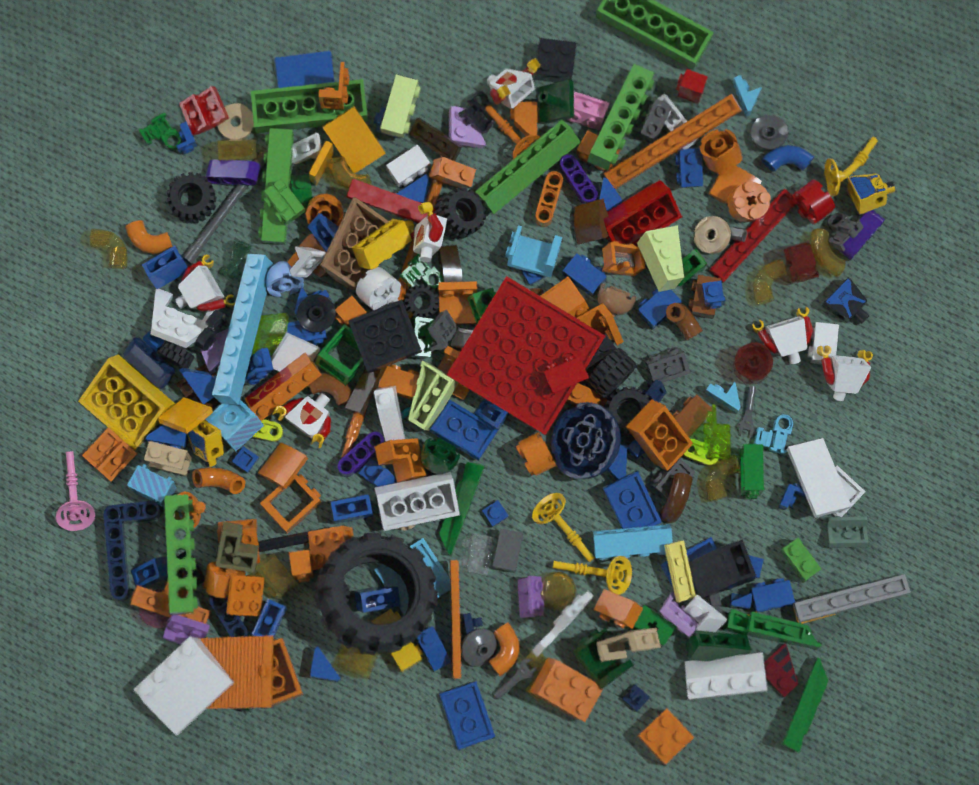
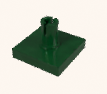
[538,79,574,124]

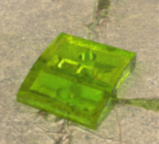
[251,313,289,356]

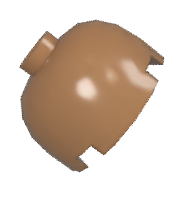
[597,283,637,317]

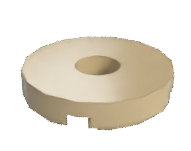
[218,103,254,141]
[694,216,731,254]

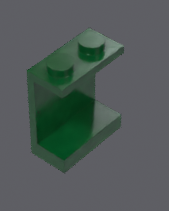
[573,628,634,690]

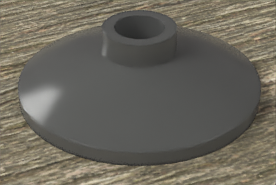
[751,115,789,150]
[461,628,498,667]

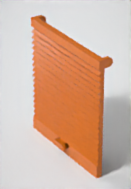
[198,636,274,709]

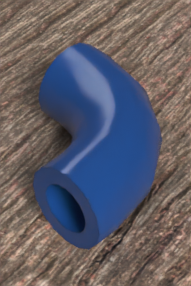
[761,145,814,172]

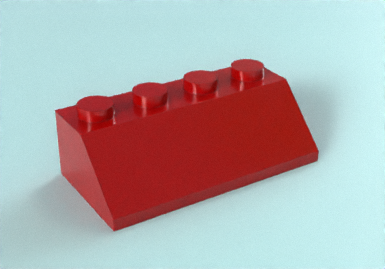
[603,180,682,246]

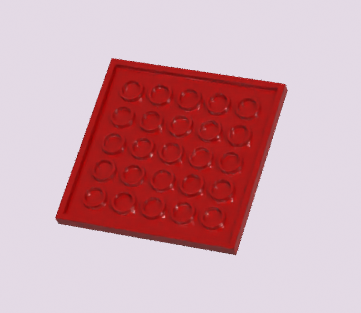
[447,276,605,435]

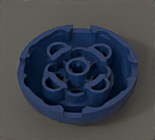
[551,402,621,479]

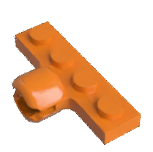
[130,580,210,624]

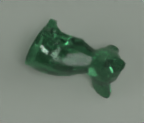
[219,239,252,282]

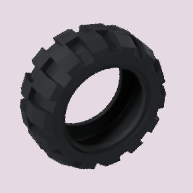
[315,532,438,655]

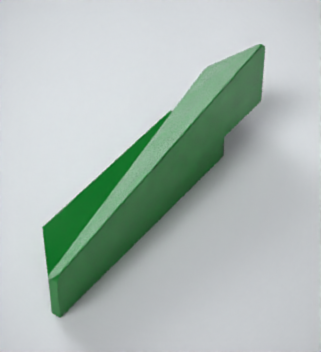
[439,462,485,556]
[723,609,821,650]
[781,657,829,753]

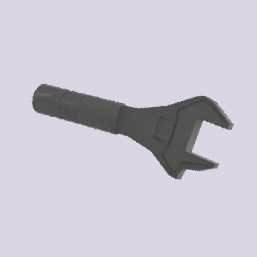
[736,386,756,438]
[494,659,537,699]

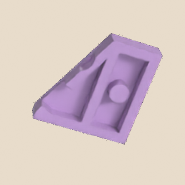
[449,106,485,148]
[200,329,229,374]
[660,592,698,637]

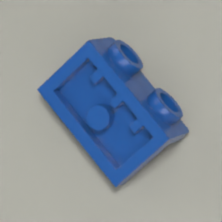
[675,148,703,188]
[244,348,274,385]

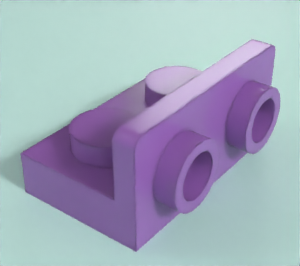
[518,576,544,618]
[163,615,210,644]

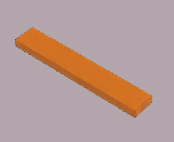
[449,560,461,678]

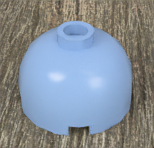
[266,261,304,297]

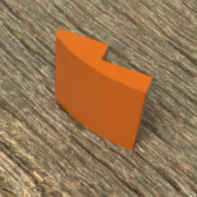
[708,166,762,205]
[82,427,137,481]
[258,442,308,489]

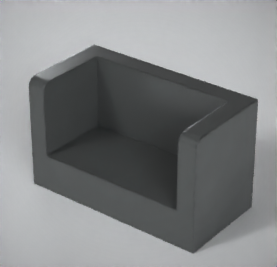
[493,528,523,573]

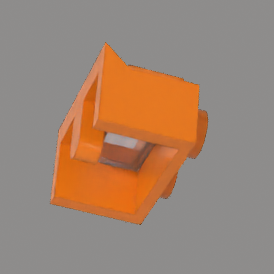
[602,242,645,276]

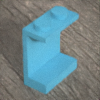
[505,225,562,277]

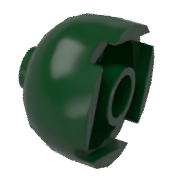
[420,438,460,474]

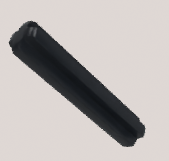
[258,531,309,552]

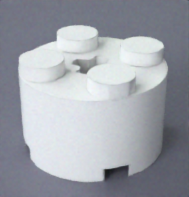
[356,267,401,310]

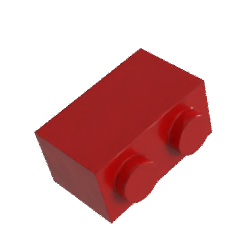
[676,69,708,104]
[543,355,589,394]

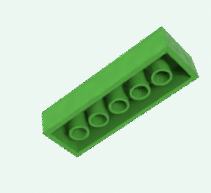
[596,0,714,70]
[251,79,368,134]

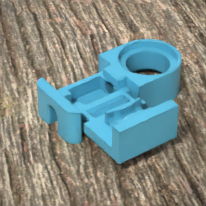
[754,414,793,454]

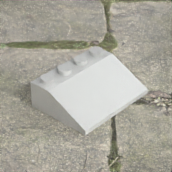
[134,636,234,735]

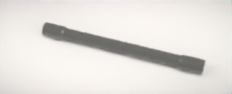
[183,152,265,264]

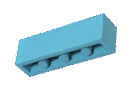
[593,524,673,560]

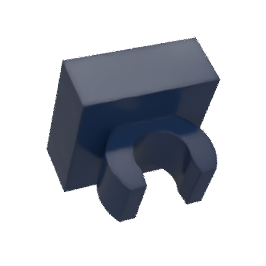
[642,379,667,402]
[463,613,483,635]
[622,684,650,712]

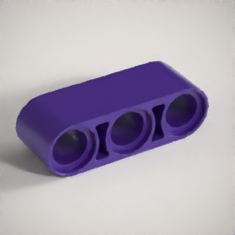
[560,155,597,204]
[206,160,260,185]
[837,210,885,261]
[338,432,384,477]

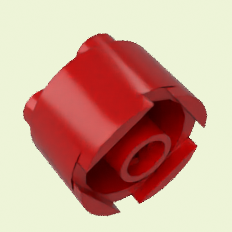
[791,179,835,225]

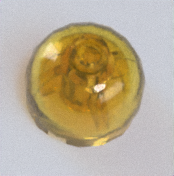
[540,572,577,611]

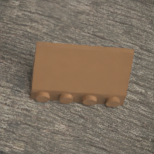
[321,197,389,290]

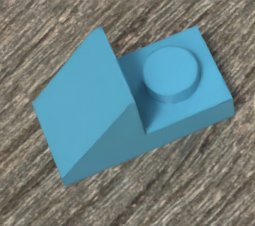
[732,75,762,116]
[705,382,741,414]

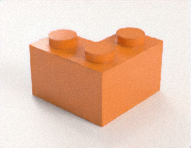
[374,438,426,483]

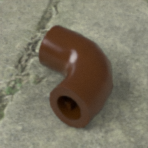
[660,473,693,523]

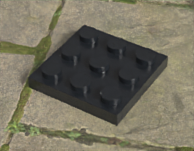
[349,299,422,373]

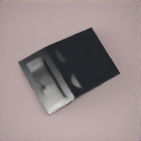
[689,539,756,599]

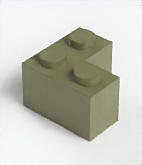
[216,522,258,573]

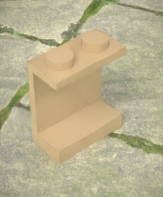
[144,441,192,476]
[597,628,661,662]

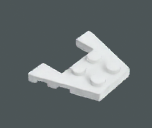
[151,289,225,348]
[532,591,594,657]

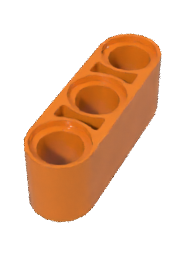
[535,171,563,227]

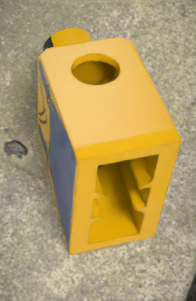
[847,174,895,214]
[187,420,224,467]

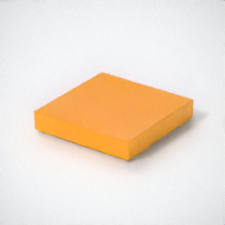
[309,141,334,186]
[158,397,213,434]

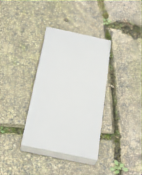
[787,438,851,518]

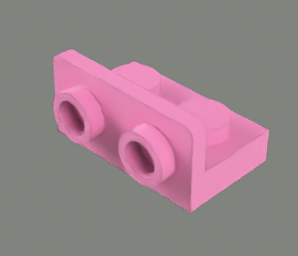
[566,92,609,130]

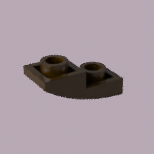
[438,245,462,282]

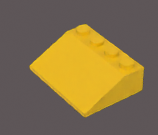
[78,354,175,450]

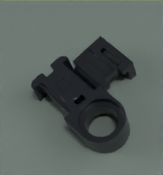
[459,91,495,134]
[196,309,228,351]

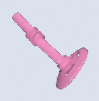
[56,451,95,531]

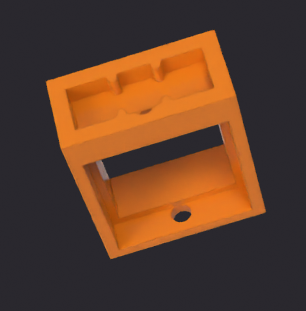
[260,474,322,534]

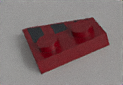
[764,643,798,698]

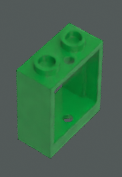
[315,324,364,386]
[740,444,764,499]

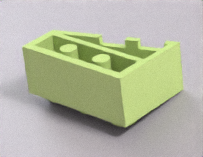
[381,75,421,138]
[637,226,684,292]
[408,361,458,431]

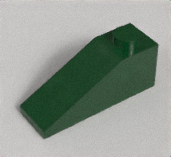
[686,630,752,662]

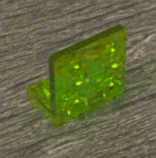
[703,404,731,460]

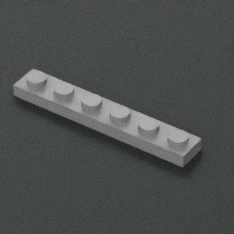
[793,574,911,623]

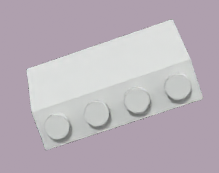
[375,472,460,531]
[685,652,767,700]

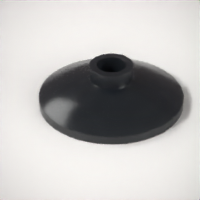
[297,294,336,332]

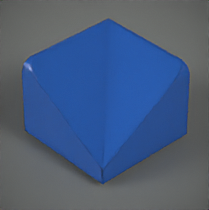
[627,440,645,460]
[730,593,752,610]

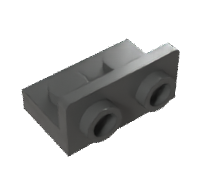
[632,96,672,140]
[428,309,458,351]
[645,347,690,383]
[649,458,695,499]

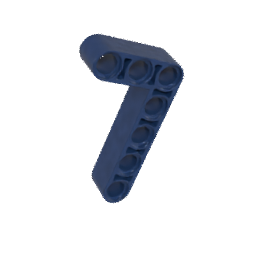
[103,501,162,601]

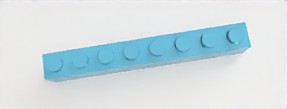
[212,254,274,405]

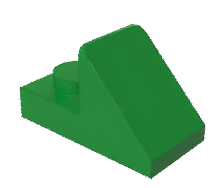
[291,174,313,213]
[678,249,707,287]

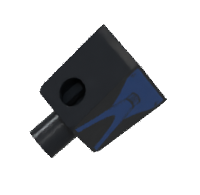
[822,277,869,324]

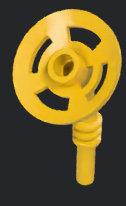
[824,137,878,196]
[532,493,595,562]
[552,556,632,595]

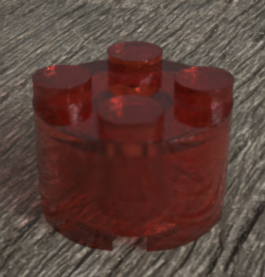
[784,241,819,283]
[733,342,773,384]

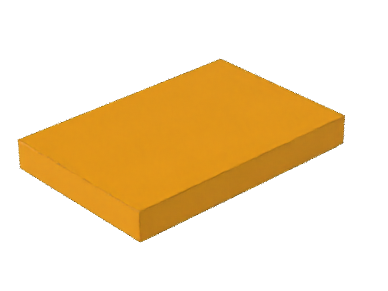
[323,106,386,174]

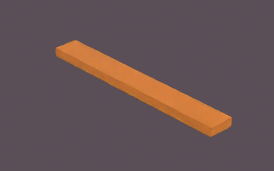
[604,94,742,189]

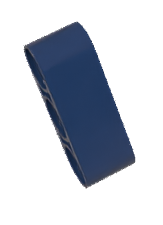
[123,337,175,388]
[210,595,249,637]

